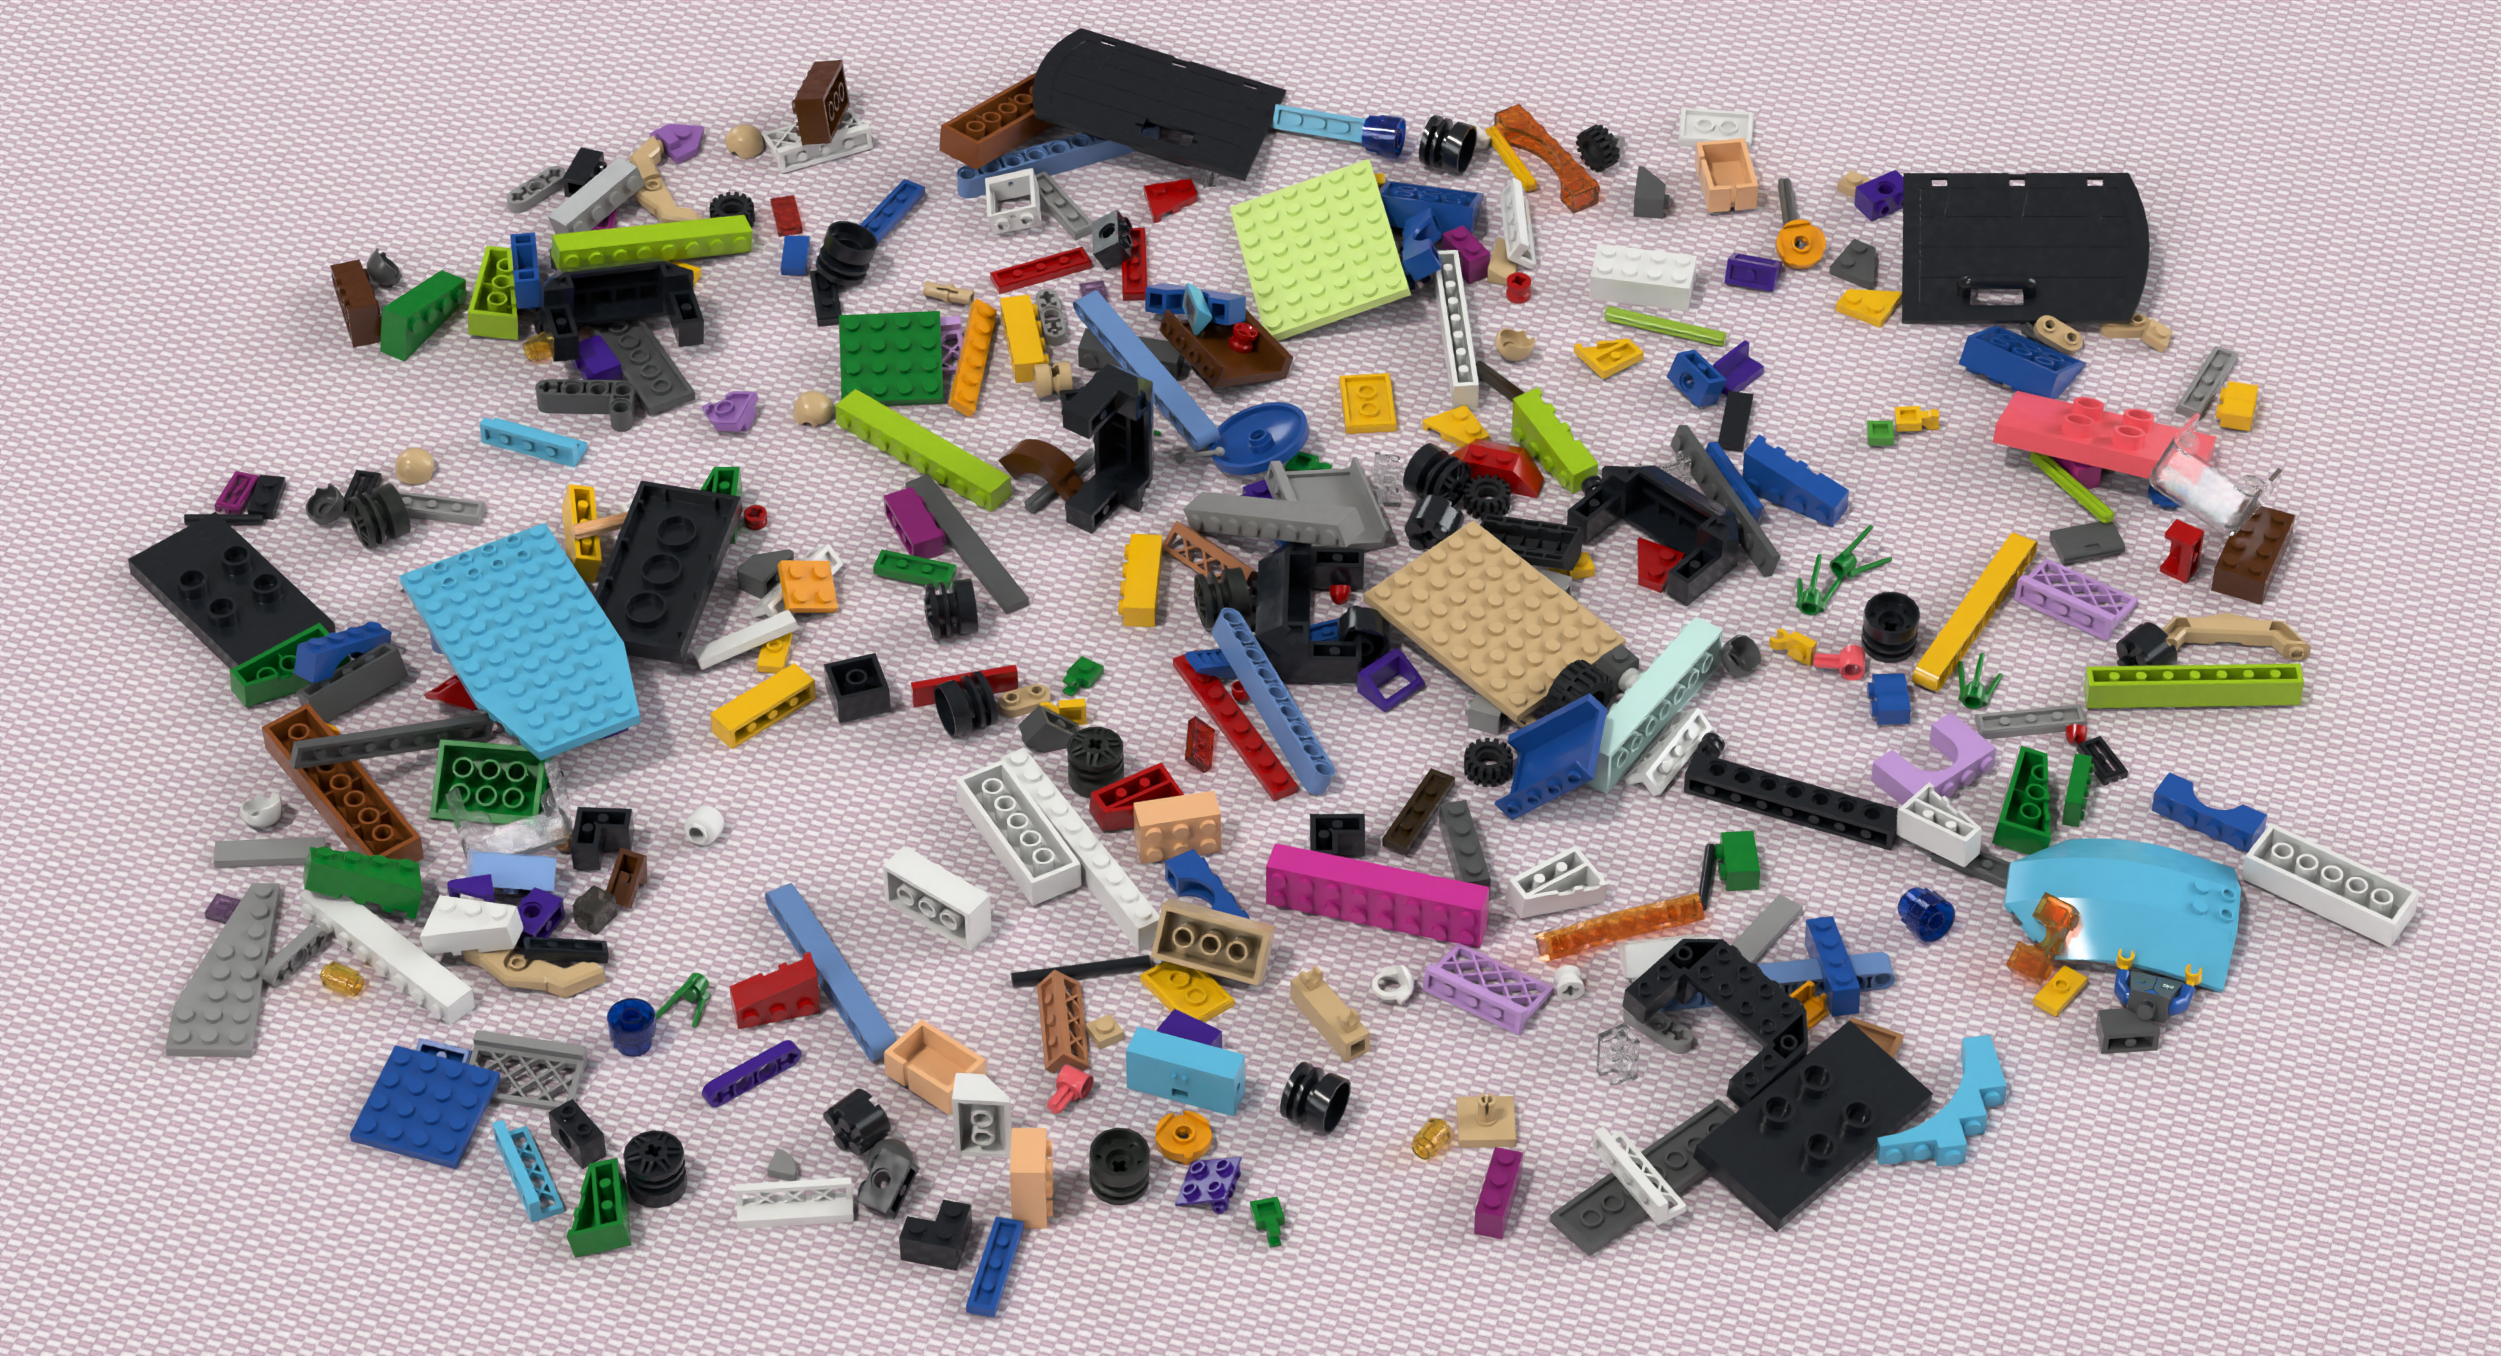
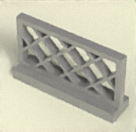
[469,1030,589,1110]

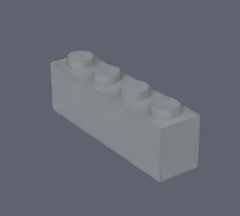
[548,157,645,234]

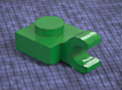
[1285,451,1332,471]
[1063,656,1104,697]
[1250,1196,1285,1247]

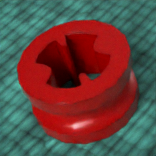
[743,505,768,530]

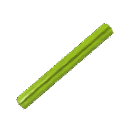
[1604,306,1726,347]
[2030,452,2115,524]

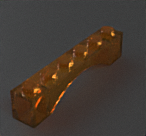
[1494,104,1600,214]
[1534,892,1705,961]

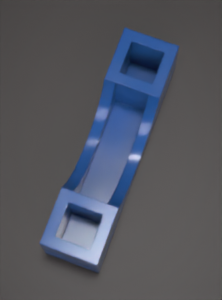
[1401,208,1442,281]
[510,232,540,310]
[1145,283,1246,325]
[294,622,392,683]
[2152,772,2267,853]
[1165,849,1250,919]
[1805,916,1860,1017]

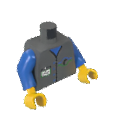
[2114,949,2202,1023]

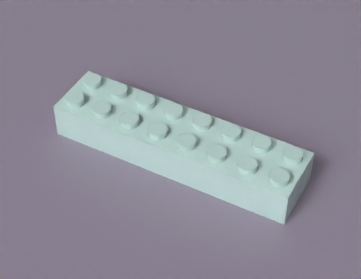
[1585,617,1723,794]

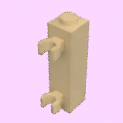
[1290,965,1370,1063]

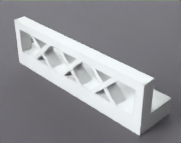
[1500,178,1536,270]
[750,544,843,618]
[1624,707,1712,796]
[1593,1126,1687,1226]
[735,1177,854,1229]

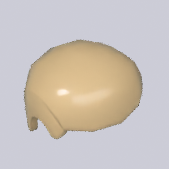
[725,124,764,159]
[1495,328,1535,361]
[793,391,833,427]
[395,447,434,485]

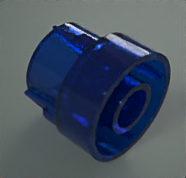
[1361,115,1406,159]
[1898,887,1955,942]
[607,998,656,1057]

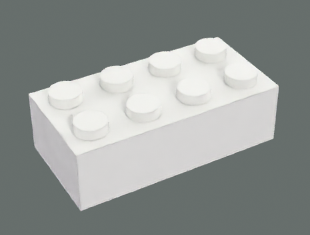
[1589,244,1697,311]
[883,846,992,952]

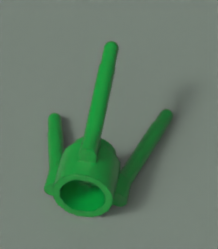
[1830,525,1892,578]
[1796,554,1843,616]
[1958,653,2003,709]
[648,973,710,1028]

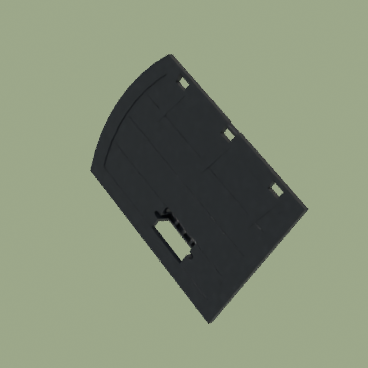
[1032,28,1287,181]
[1902,173,2150,324]

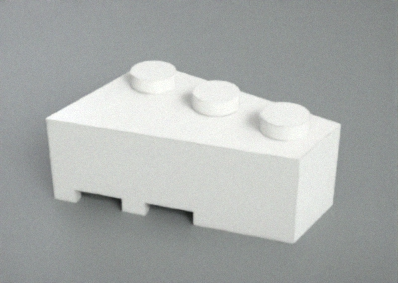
[1896,782,1982,867]
[1505,845,1608,918]
[420,895,523,958]

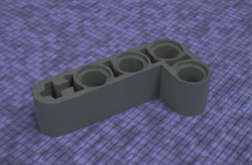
[535,379,636,432]

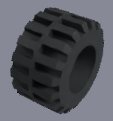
[1545,659,1613,715]

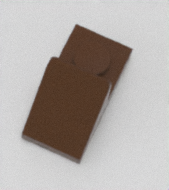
[603,847,647,909]

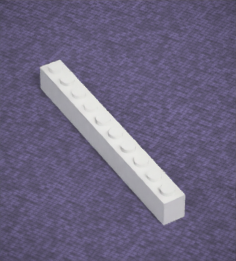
[1000,747,1160,952]

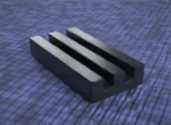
[343,470,382,512]
[2076,736,2128,786]

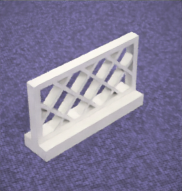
[761,109,873,174]

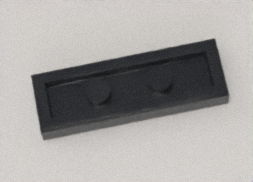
[809,270,842,327]
[1718,391,1754,452]
[522,936,609,964]

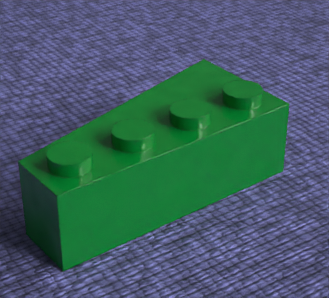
[380,270,467,362]
[230,623,350,707]

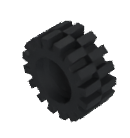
[1576,124,1620,172]
[709,192,755,228]
[1464,474,1511,521]
[1464,738,1513,788]

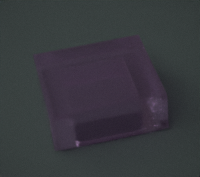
[1079,280,1108,302]
[204,893,241,924]

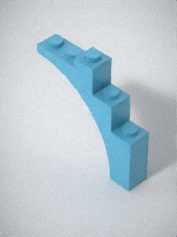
[1876,1035,2007,1167]

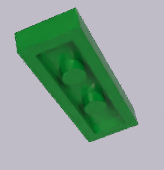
[873,549,956,590]

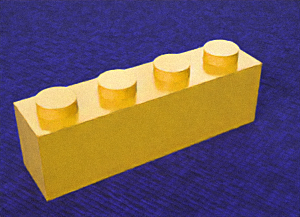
[1000,294,1050,383]
[561,484,602,583]
[1118,534,1163,627]
[710,663,816,749]

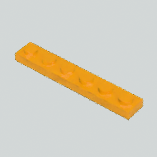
[948,298,997,418]

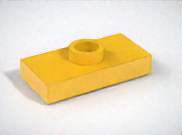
[757,632,793,674]
[2033,965,2088,1017]

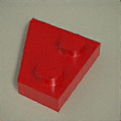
[1144,178,1197,223]
[1637,537,1685,593]

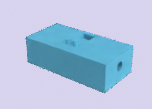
[1126,1027,1245,1117]

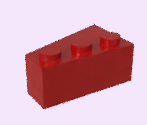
[1089,762,1184,831]
[729,952,820,1029]

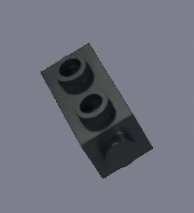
[563,147,607,197]

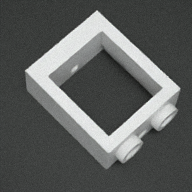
[985,168,1042,235]

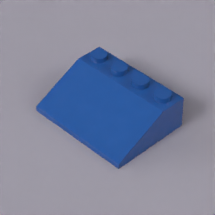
[1379,180,1484,234]
[1959,325,2086,399]

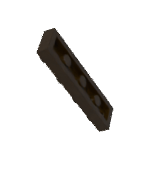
[1382,768,1455,855]

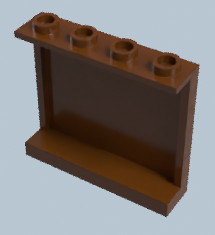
[1159,309,1293,388]

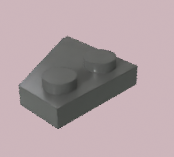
[1829,239,1876,290]

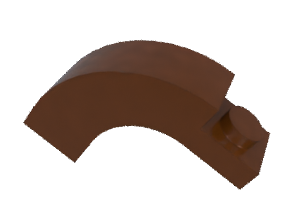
[998,439,1084,502]

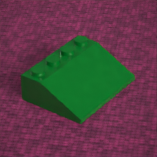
[429,739,552,827]

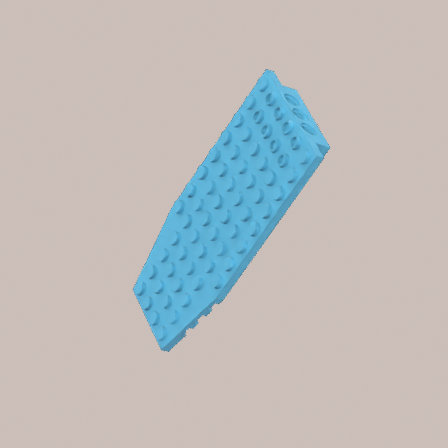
[399,523,641,761]

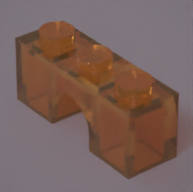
[2006,892,2080,986]

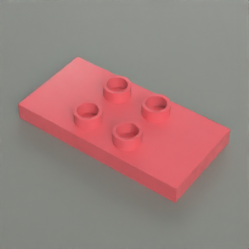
[1993,391,2217,490]

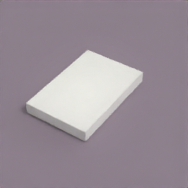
[1678,108,1754,151]

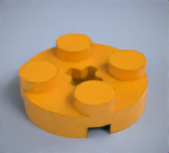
[1775,219,1826,269]
[1155,1111,1212,1165]

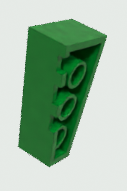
[1992,746,2051,855]
[303,847,423,920]

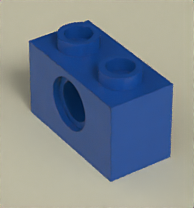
[1667,349,1727,408]

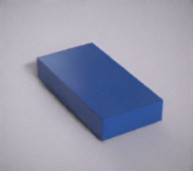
[780,236,810,276]

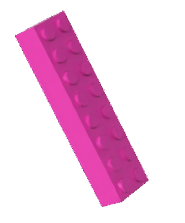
[1266,843,1490,948]

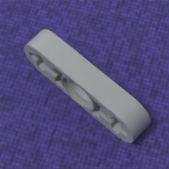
[507,166,566,213]
[1036,289,1067,346]
[262,925,327,987]
[1623,1008,1693,1054]

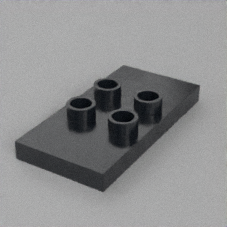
[594,481,743,664]
[128,512,336,670]
[1693,1020,1933,1232]

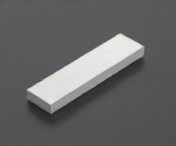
[691,610,799,670]

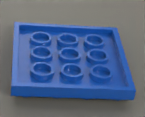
[350,1045,501,1169]

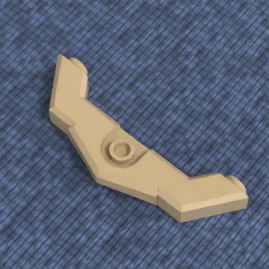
[629,135,702,223]
[2162,613,2311,661]
[464,949,606,998]

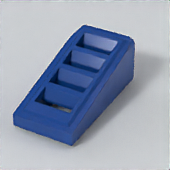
[1185,649,1237,680]

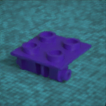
[1175,1156,1242,1214]

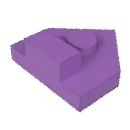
[650,123,704,165]
[702,391,759,432]

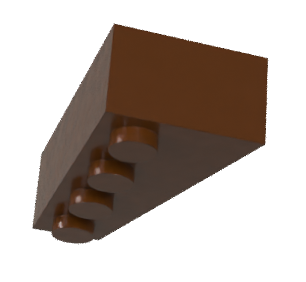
[330,259,382,348]

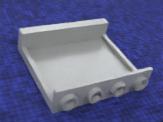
[1265,457,1390,550]

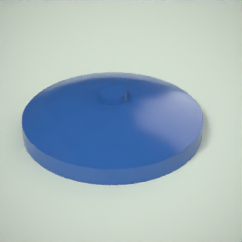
[1209,402,1310,475]

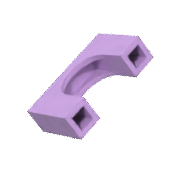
[1871,712,1996,805]

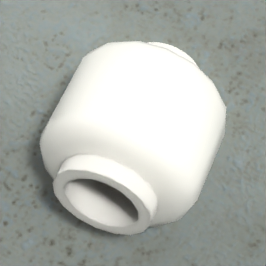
[684,805,725,846]

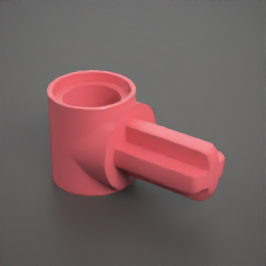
[1813,645,1865,681]
[1047,1065,1094,1115]

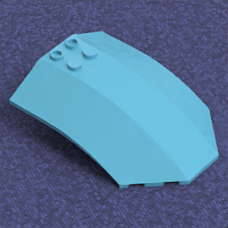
[2004,838,2241,993]

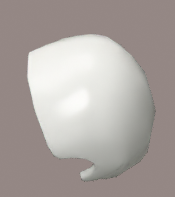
[240,792,282,828]

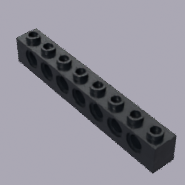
[1684,752,1898,851]

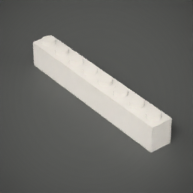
[1432,250,1479,409]
[299,890,475,1026]

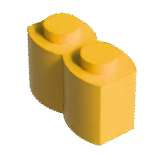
[2216,381,2259,431]

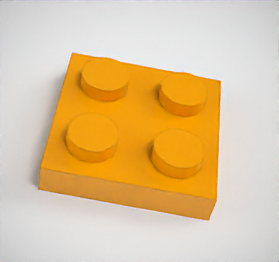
[777,560,838,613]

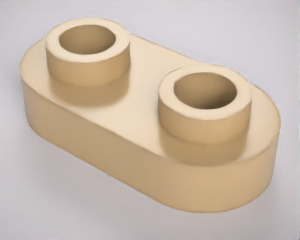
[2099,313,2150,338]
[2033,315,2082,355]
[998,684,1050,718]

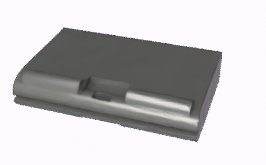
[2049,521,2125,565]

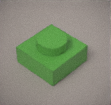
[1866,420,1894,446]

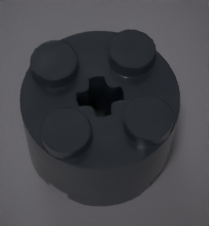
[1405,495,1464,550]
[1337,605,1390,668]
[2116,622,2178,666]
[823,1088,891,1156]

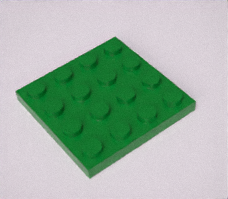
[839,311,944,406]

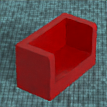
[2159,519,2204,583]

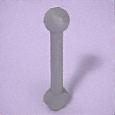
[1175,447,1225,463]

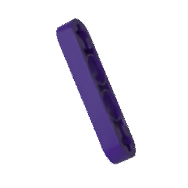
[701,1040,802,1107]

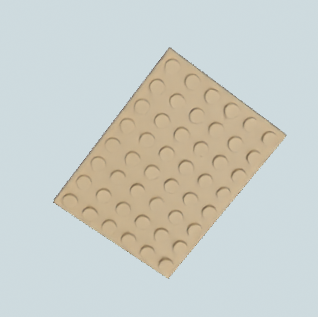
[1363,520,1626,723]

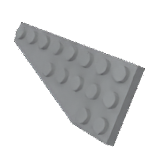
[165,883,281,1057]

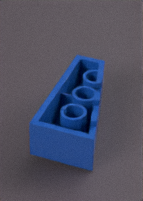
[1742,434,1849,527]

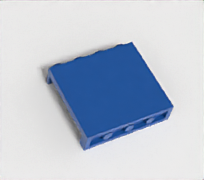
[1494,693,1607,820]

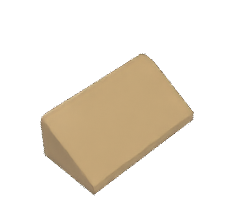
[1487,237,1518,285]

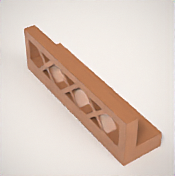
[1162,521,1258,586]
[1037,970,1089,1073]

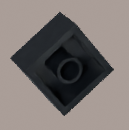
[824,653,891,723]

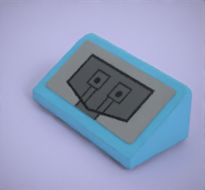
[1182,283,1213,336]

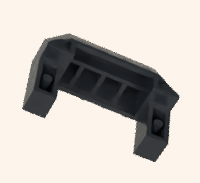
[539,257,704,362]
[1061,364,1154,534]
[1567,465,1739,606]
[1251,541,1364,683]
[1622,939,1808,1108]

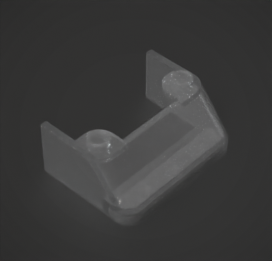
[2149,412,2283,536]
[445,757,572,860]

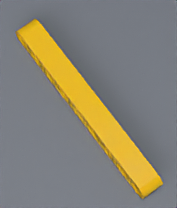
[1912,532,2038,692]

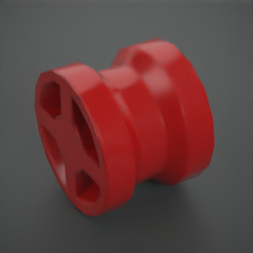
[1506,272,1531,304]
[1228,323,1258,353]

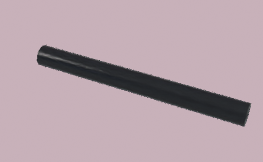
[1011,955,1151,987]

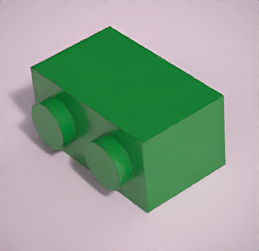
[1715,831,1760,891]

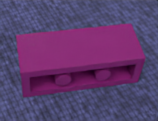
[884,487,946,559]
[1474,1147,1523,1239]

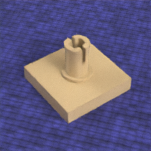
[1456,1093,1516,1148]

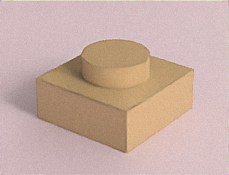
[1837,170,1872,198]
[2141,318,2173,353]
[1086,1014,1124,1050]

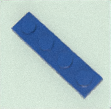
[860,179,925,243]
[1706,442,1764,522]
[966,1217,1024,1318]

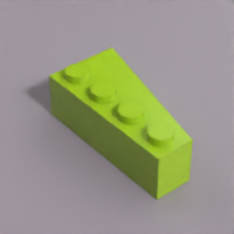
[468,245,518,340]
[1511,387,1598,494]

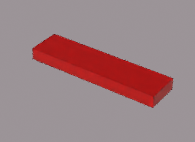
[1122,228,1147,301]
[990,247,1092,294]
[911,665,1018,708]

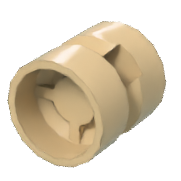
[1033,361,1073,397]

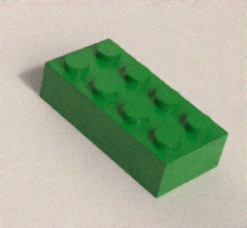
[2062,753,2094,828]

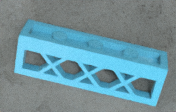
[1272,104,1375,144]
[480,418,588,468]
[492,1120,564,1223]

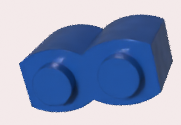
[1867,673,1911,725]

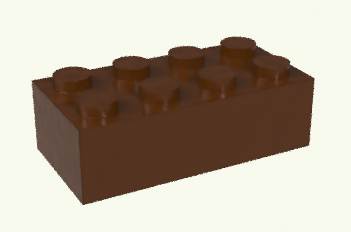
[792,60,850,145]
[2211,501,2296,605]

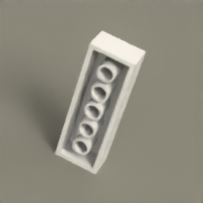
[956,759,1081,906]
[2241,823,2420,947]

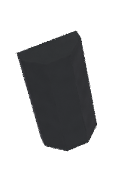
[1480,514,1583,571]

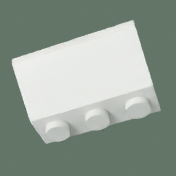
[1617,934,1708,982]
[952,1073,1012,1158]

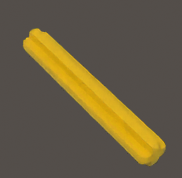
[1485,126,1537,192]

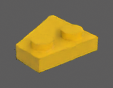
[1836,289,1902,328]
[1574,338,1644,379]
[1422,405,1490,448]

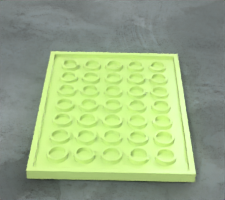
[1230,159,1411,341]

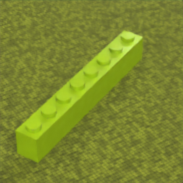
[551,215,753,270]
[835,389,1012,512]
[2083,663,2304,708]

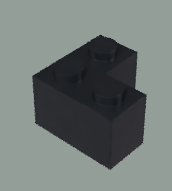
[571,807,635,870]
[1310,814,1365,856]
[899,1200,972,1271]

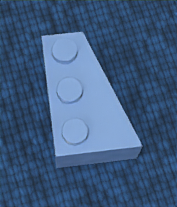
[466,849,557,894]

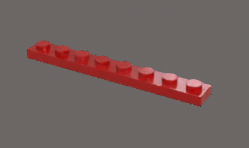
[1173,650,1298,801]

